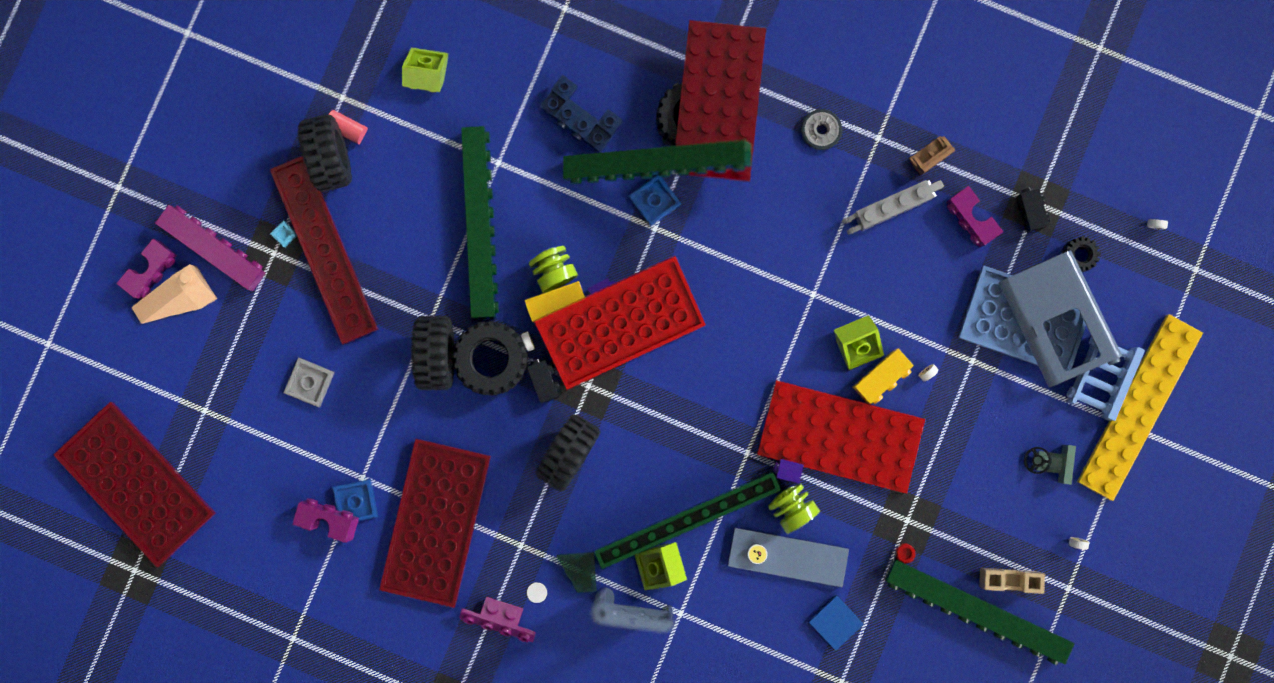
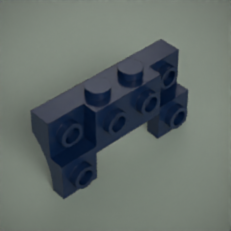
[540,74,623,153]

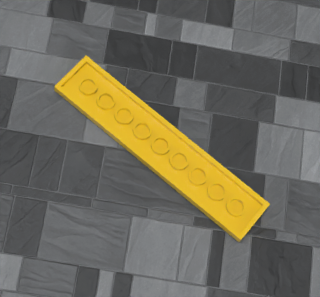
[1077,314,1203,501]

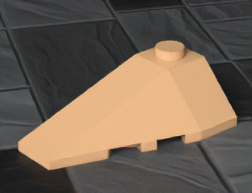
[131,264,217,324]

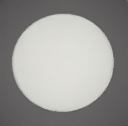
[527,583,547,603]

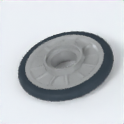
[801,109,842,150]

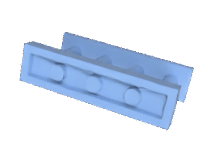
[1067,336,1145,421]

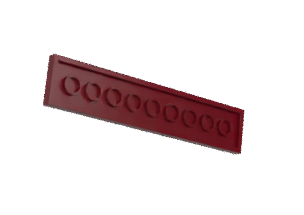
[270,156,379,345]

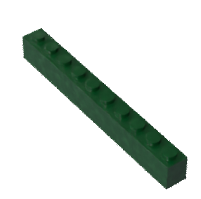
[461,126,499,319]
[563,140,751,184]
[594,472,781,569]
[883,559,1075,665]

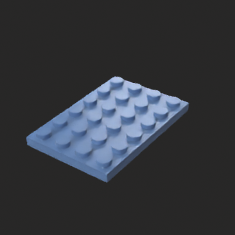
[958,266,1086,371]

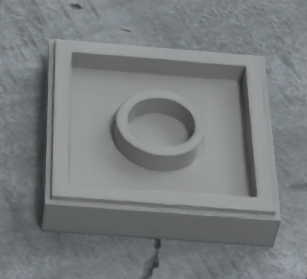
[283,358,335,407]

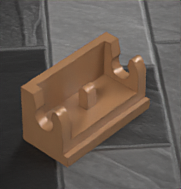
[909,136,955,175]

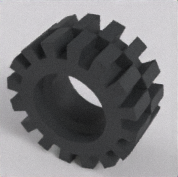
[1062,237,1101,272]

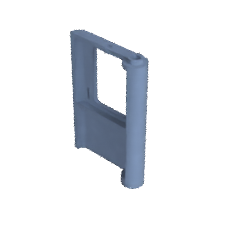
[999,250,1122,387]
[591,587,675,632]

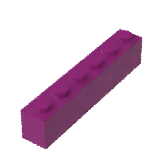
[155,205,266,291]

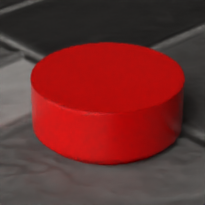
[895,543,916,563]

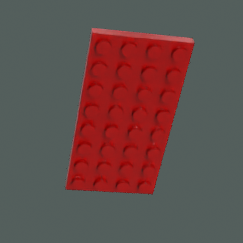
[534,255,706,390]
[757,380,925,494]

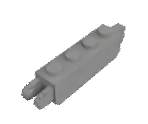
[842,180,944,235]

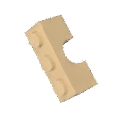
[979,568,1045,594]

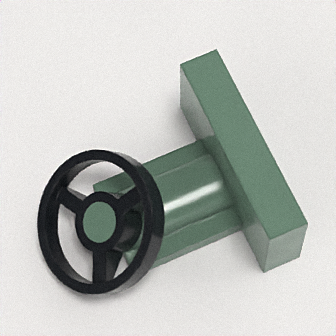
[1024,445,1076,485]

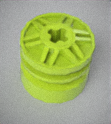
[528,246,578,293]
[768,483,820,534]

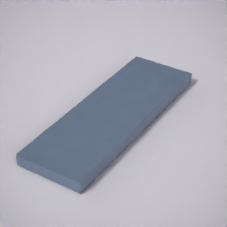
[728,528,849,587]

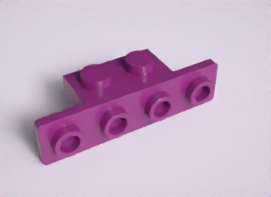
[460,597,536,642]

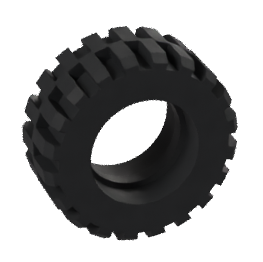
[656,82,682,146]
[298,114,352,192]
[411,316,455,390]
[452,321,528,395]
[535,414,601,491]

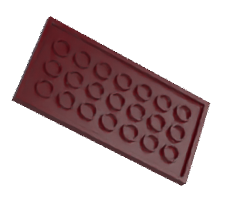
[674,20,766,182]
[54,402,216,567]
[379,439,491,608]

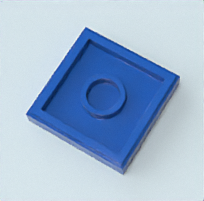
[628,175,681,227]
[332,479,378,521]
[808,595,864,651]

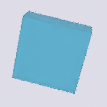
[270,220,297,248]

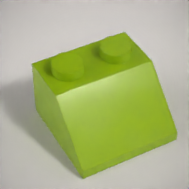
[402,48,448,92]
[834,315,884,370]
[635,542,687,590]

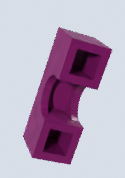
[946,186,1003,248]
[117,239,177,299]
[293,498,359,543]

